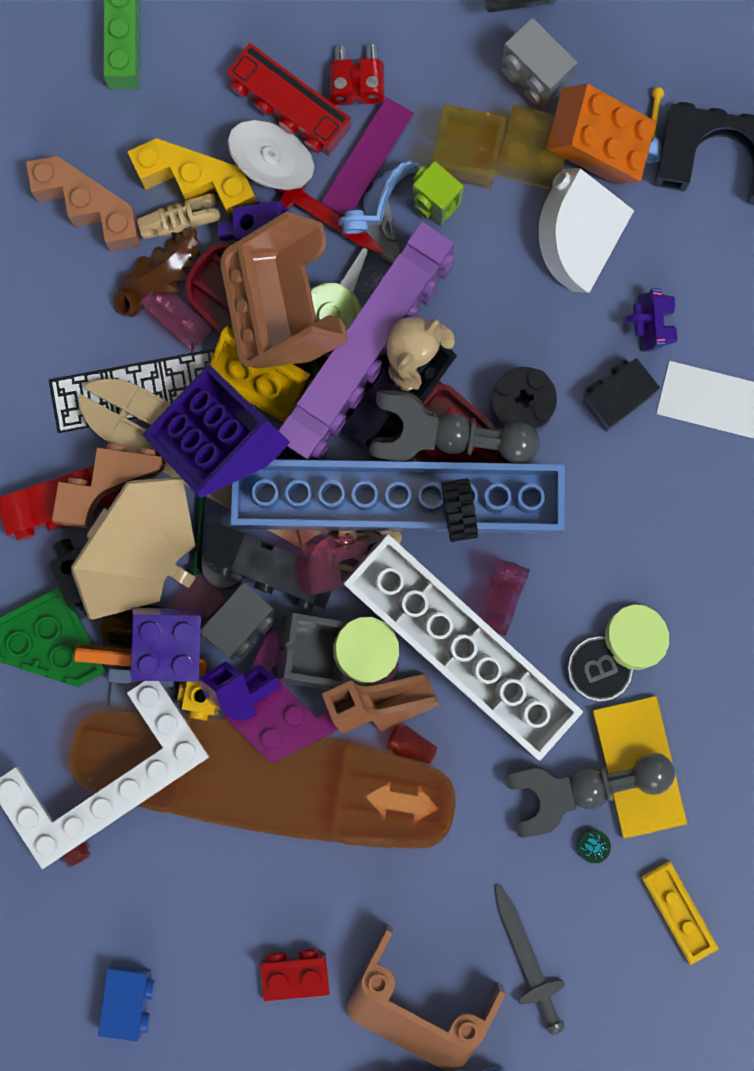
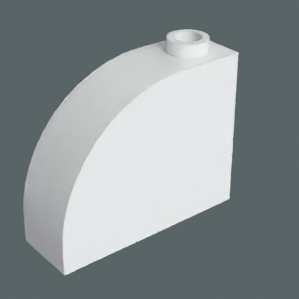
[539,168,634,293]

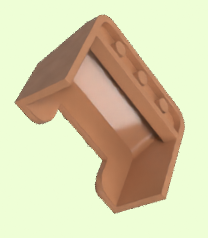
[221,211,348,368]

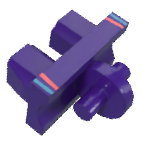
[625,288,678,352]

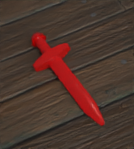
[274,182,384,254]

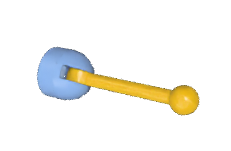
[646,87,664,163]

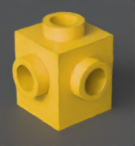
[178,673,218,721]

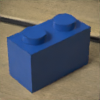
[98,965,155,1042]

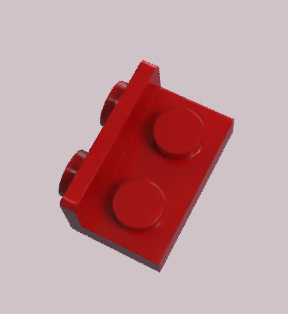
[259,949,330,1002]

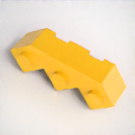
[128,138,257,219]

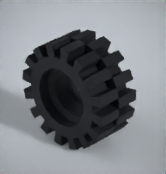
[441,478,478,542]

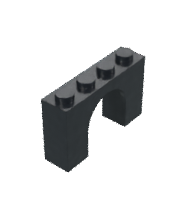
[654,102,754,205]

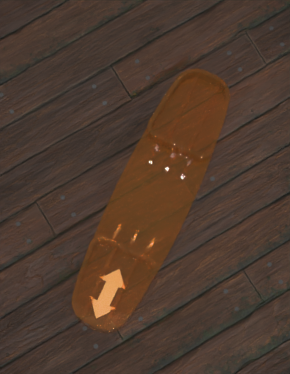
[69,712,456,848]

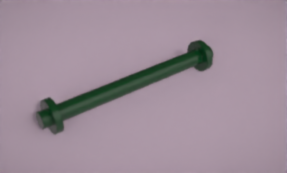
[187,496,206,576]

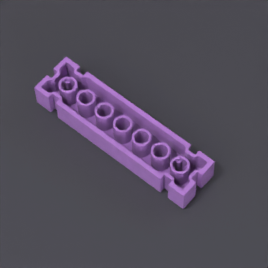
[279,222,456,460]

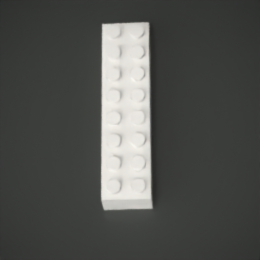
[341,534,583,761]

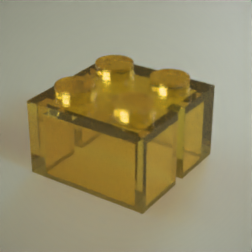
[431,104,507,189]
[495,104,565,190]

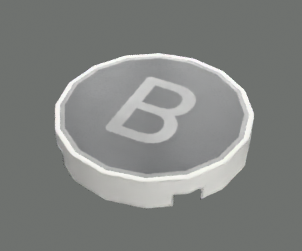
[567,636,633,701]

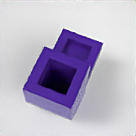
[199,661,280,720]

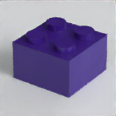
[130,608,201,682]

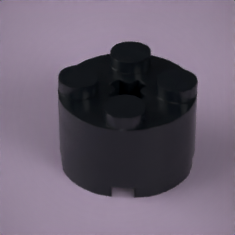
[490,367,557,433]

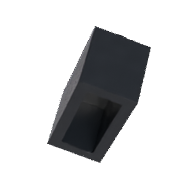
[583,358,660,432]

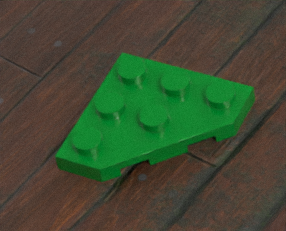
[0,587,107,687]

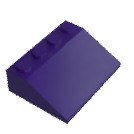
[142,364,290,498]

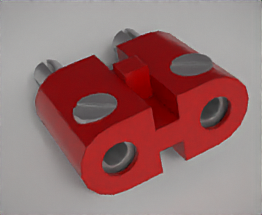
[329,44,385,105]

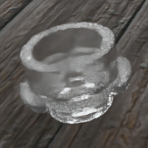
[356,268,384,299]

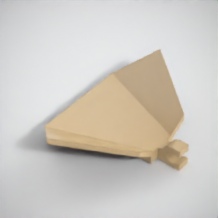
[71,477,196,620]

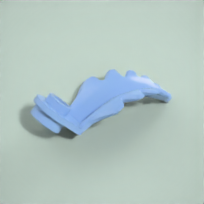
[338,160,422,234]

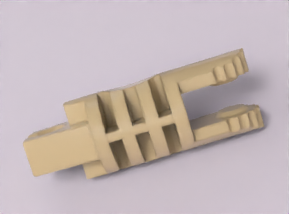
[137,193,220,239]

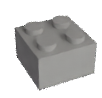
[501,17,578,109]

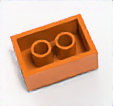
[546,83,656,185]

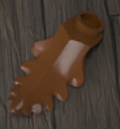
[114,228,200,317]

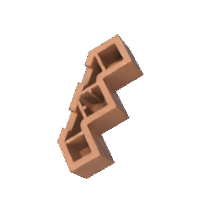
[26,156,142,252]

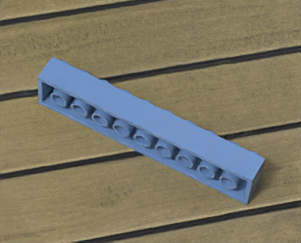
[231,459,565,534]

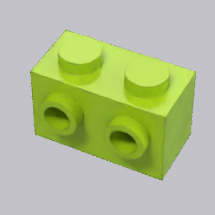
[412,161,464,226]

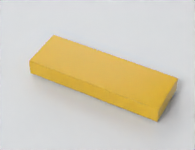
[640,861,719,965]

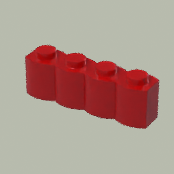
[0,466,122,541]

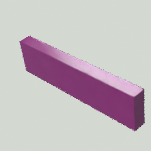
[321,97,414,217]

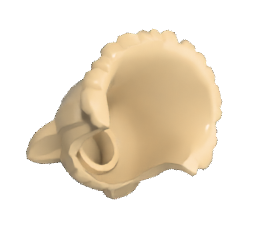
[387,316,455,392]

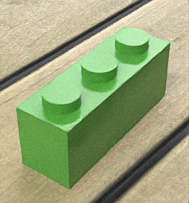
[104,0,141,89]

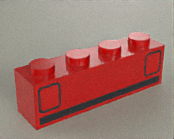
[227,43,351,156]

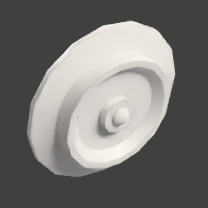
[227,120,314,190]

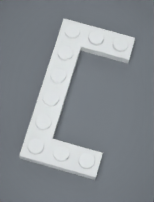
[0,681,210,869]

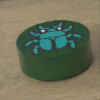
[577,830,611,863]

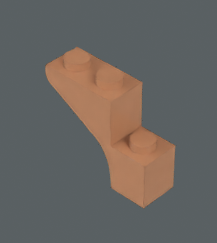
[52,444,166,529]
[322,674,440,734]

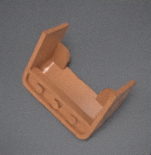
[347,925,506,1071]

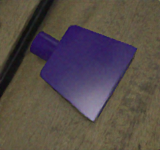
[218,201,290,242]

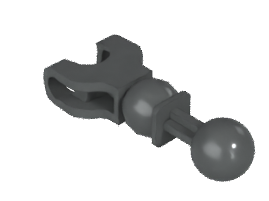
[368,390,540,464]
[504,752,675,838]

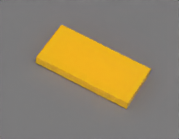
[592,696,687,839]

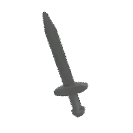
[495,884,565,1035]

